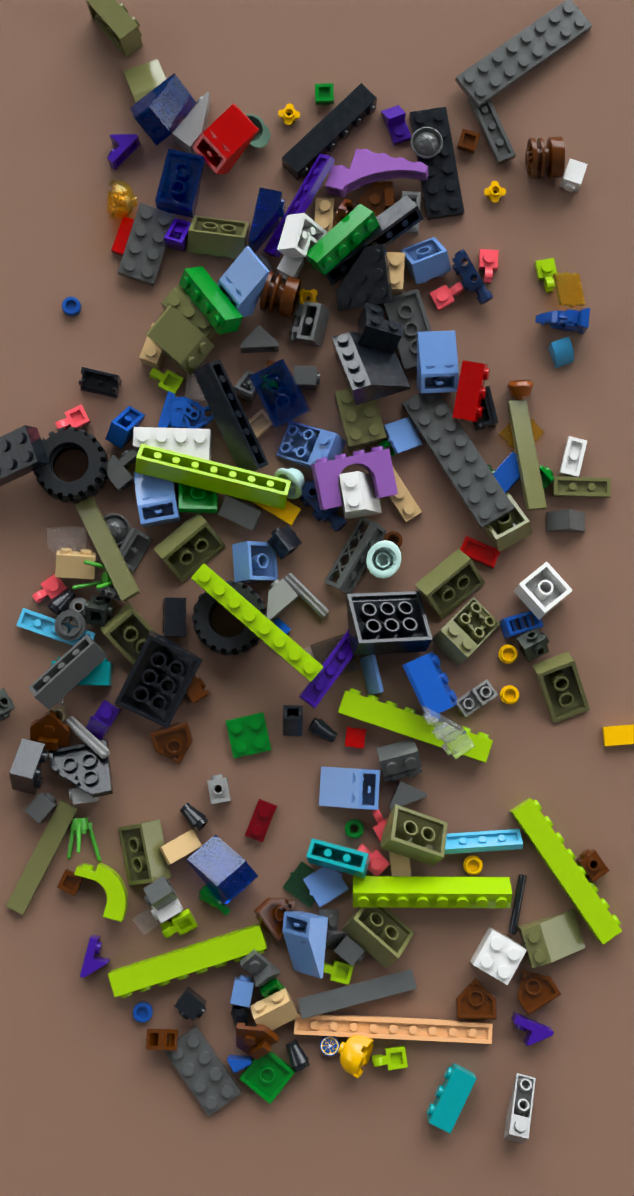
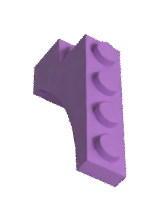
[325,149,429,198]

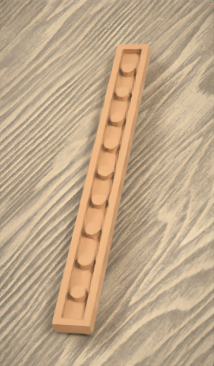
[294,1012,493,1044]

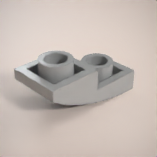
[455,679,498,718]

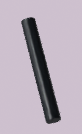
[509,874,527,934]

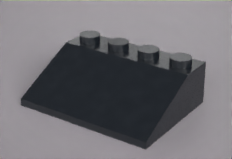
[332,332,410,406]
[346,591,433,656]
[115,630,203,729]

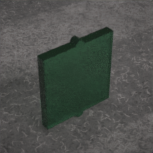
[283,861,315,907]

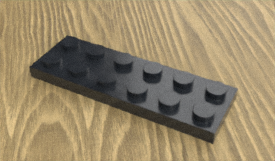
[409,107,464,220]

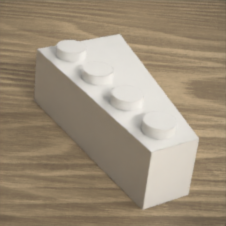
[133,427,212,461]

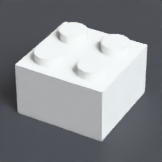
[514,562,573,620]
[470,926,527,985]

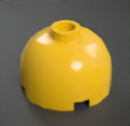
[338,1035,374,1078]

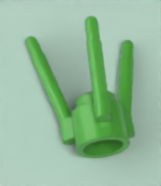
[72,560,114,589]
[67,818,101,861]

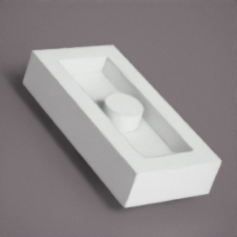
[559,436,587,477]

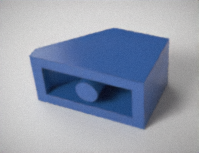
[105,406,145,449]

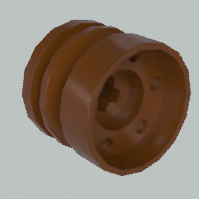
[525,136,565,179]
[260,271,301,318]

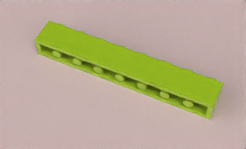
[135,443,291,509]
[191,563,324,683]
[338,688,493,763]
[510,798,622,944]
[352,876,512,908]
[108,923,267,998]

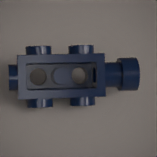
[452,249,493,305]
[300,480,347,532]

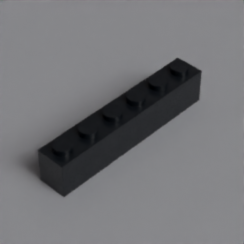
[282,83,377,181]
[321,195,424,285]
[193,360,269,471]

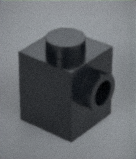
[267,525,302,560]
[283,705,303,736]
[174,986,207,1021]

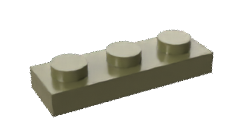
[552,476,611,498]

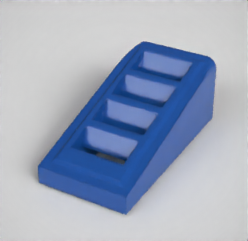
[499,611,544,639]

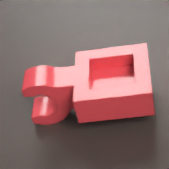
[478,249,499,283]
[429,282,464,311]
[55,404,91,430]
[32,574,67,603]
[371,809,388,842]
[357,843,390,876]

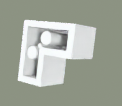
[277,213,327,259]

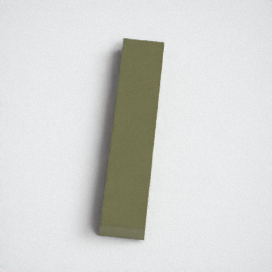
[506,400,547,511]
[75,496,140,602]
[6,800,79,915]

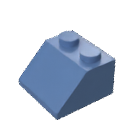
[400,237,451,284]
[232,541,278,583]

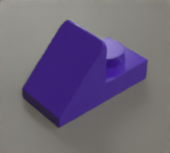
[381,105,411,146]
[107,134,141,170]
[164,218,191,252]
[86,700,121,740]
[80,935,110,978]
[511,1012,554,1046]

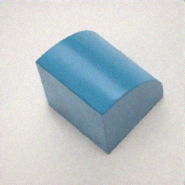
[548,336,574,368]

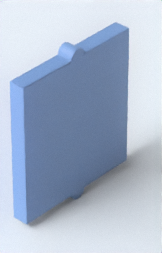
[383,417,422,454]
[303,867,348,908]

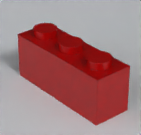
[452,360,490,422]

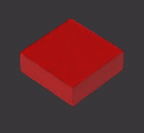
[344,727,366,749]

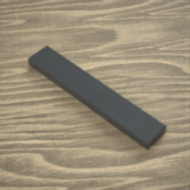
[297,969,417,1019]

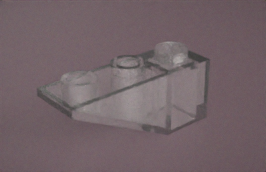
[422,706,475,759]

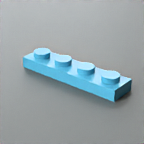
[16,608,96,646]
[445,829,523,854]

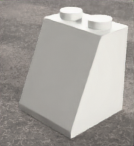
[338,471,382,519]

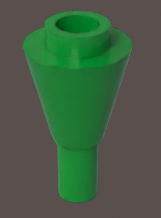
[199,884,231,916]

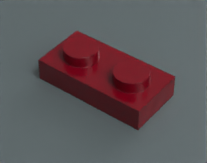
[245,799,277,843]

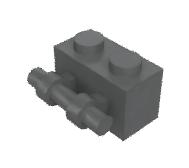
[289,302,330,347]
[376,738,422,782]

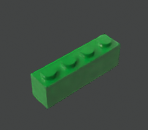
[306,204,380,276]
[179,266,243,335]

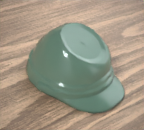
[246,114,271,148]

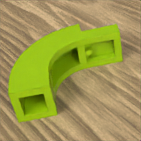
[74,863,128,922]

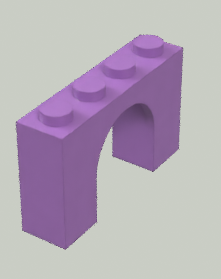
[311,446,398,510]

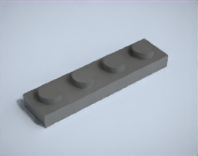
[468,98,516,165]

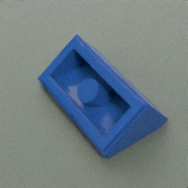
[493,452,520,494]

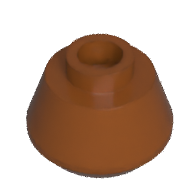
[507,380,533,400]

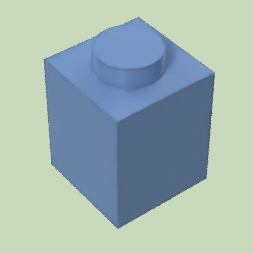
[230,974,255,1007]

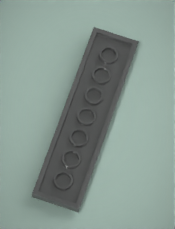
[455,0,592,108]
[402,384,515,529]

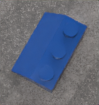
[402,652,457,719]

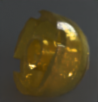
[107,180,137,219]

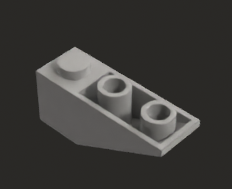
[173,92,211,155]
[503,1073,536,1144]

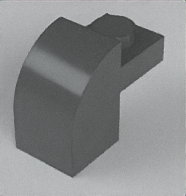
[107,448,138,493]

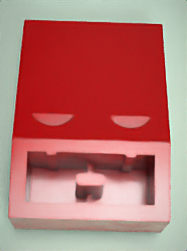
[192,103,259,174]

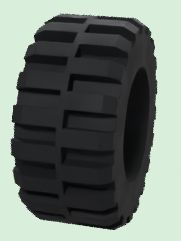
[33,427,108,503]
[192,581,267,656]

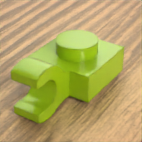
[534,258,557,293]
[149,368,184,395]
[160,908,198,938]
[323,959,354,985]
[372,1045,408,1070]

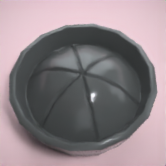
[411,127,443,159]
[103,513,130,546]

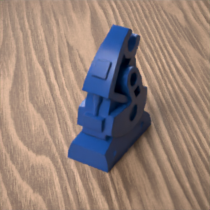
[535,308,590,334]
[157,391,214,429]

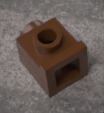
[186,676,211,704]
[577,849,610,882]
[146,1029,178,1051]

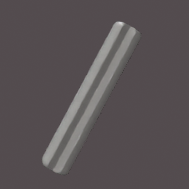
[284,573,329,618]
[65,716,110,759]

